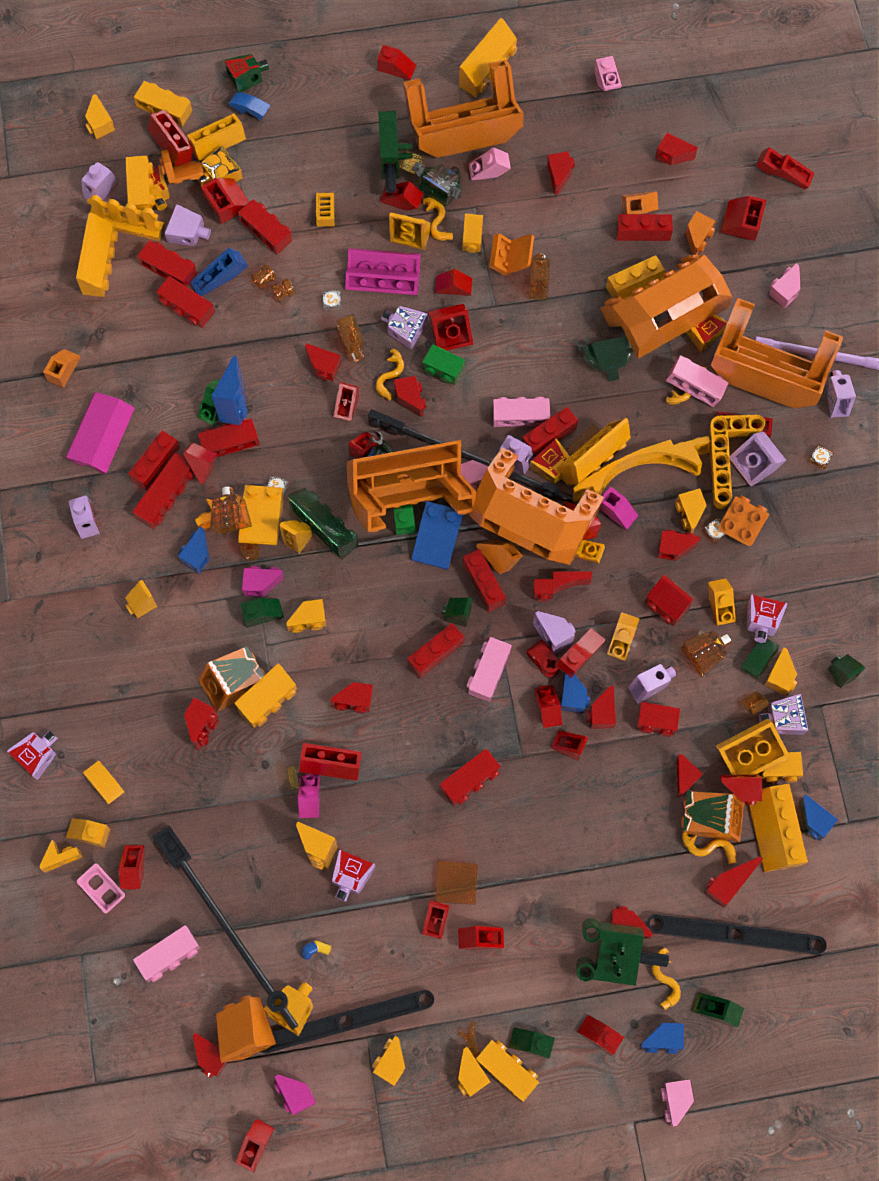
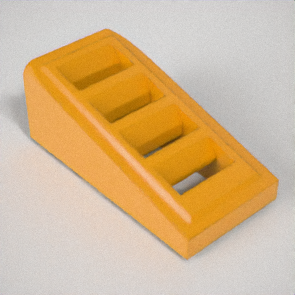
[316,193,335,227]

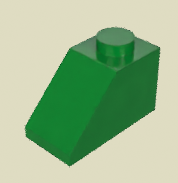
[393,504,415,535]

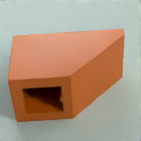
[622,191,658,214]
[685,211,716,255]
[43,349,81,388]
[476,540,523,574]

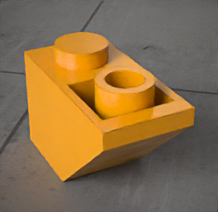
[675,488,706,533]
[708,578,736,626]
[287,599,326,633]
[607,612,640,661]
[760,752,803,783]
[372,1036,405,1087]

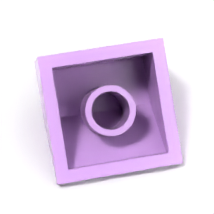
[730,432,786,486]
[533,611,576,655]

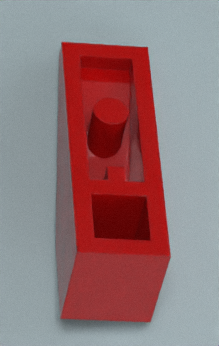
[704,857,763,908]

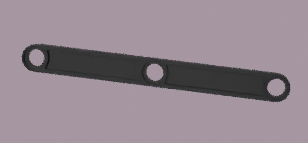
[646,914,827,955]
[260,990,434,1054]

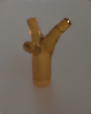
[458,1022,480,1056]

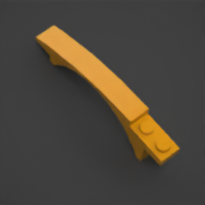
[573,436,711,502]

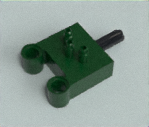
[378,110,412,194]
[576,918,669,986]

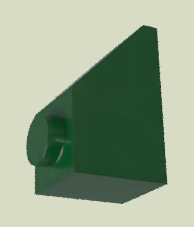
[442,597,472,627]
[240,598,284,628]
[828,654,866,688]
[692,992,744,1028]
[509,1027,555,1059]

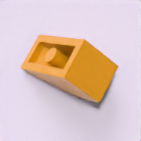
[85,94,115,140]
[462,214,483,253]
[125,580,157,618]
[764,647,797,696]
[66,818,110,848]
[457,1047,490,1097]

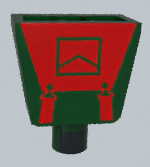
[224,54,269,93]

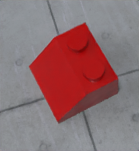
[428,304,474,351]
[645,574,694,627]

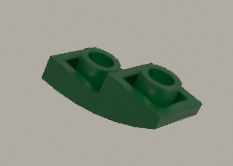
[741,639,780,678]

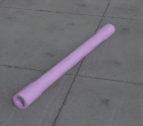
[755,336,879,370]

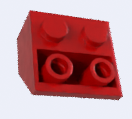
[201,178,249,224]
[720,195,767,241]
[184,698,220,751]

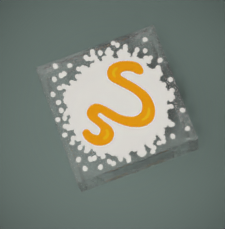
[322,290,342,310]
[267,475,289,498]

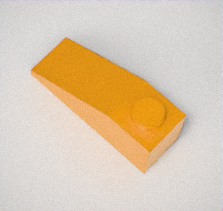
[279,520,312,554]

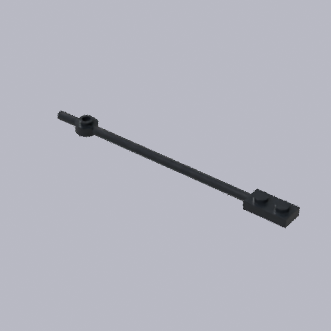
[368,409,575,504]
[152,825,298,1030]

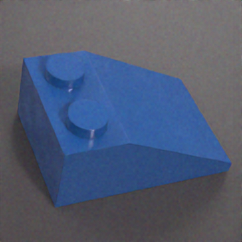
[212,356,248,425]
[411,501,463,570]

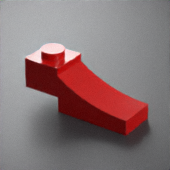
[756,147,815,190]
[533,571,592,602]
[557,628,606,678]

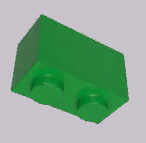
[422,344,465,385]

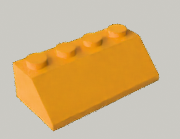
[459,18,517,97]
[76,213,118,297]
[557,418,631,486]
[749,784,808,872]

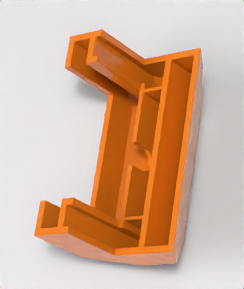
[403,59,524,158]
[600,253,732,359]
[711,298,843,409]
[347,440,476,532]
[468,447,604,565]

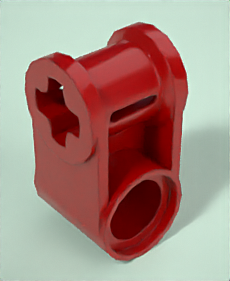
[526,639,559,678]

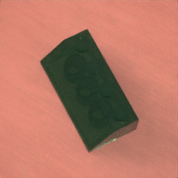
[287,488,358,560]

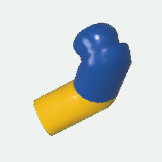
[301,941,332,960]

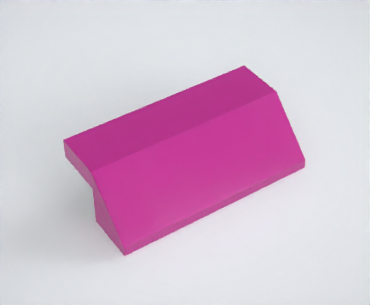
[345,248,421,295]
[65,392,135,474]

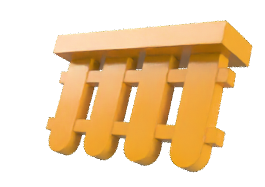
[87,195,165,241]

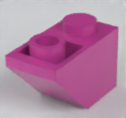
[599,486,638,530]
[242,566,284,597]
[298,774,320,818]
[273,1075,317,1115]

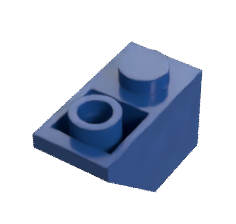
[178,526,210,574]
[640,1023,684,1054]

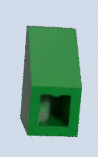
[197,379,220,425]

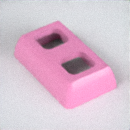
[77,864,125,913]

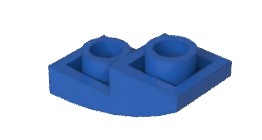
[229,92,270,120]

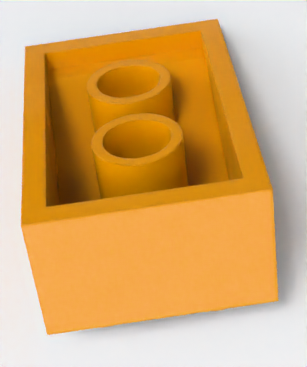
[389,212,430,250]
[238,485,284,545]

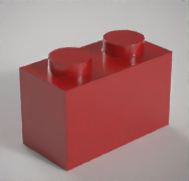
[636,702,680,737]

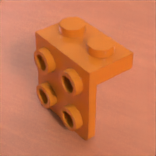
[159,150,204,184]
[489,233,534,276]
[718,495,769,546]

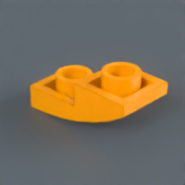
[575,540,605,564]
[82,760,124,804]

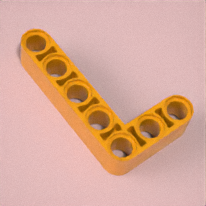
[709,415,765,509]

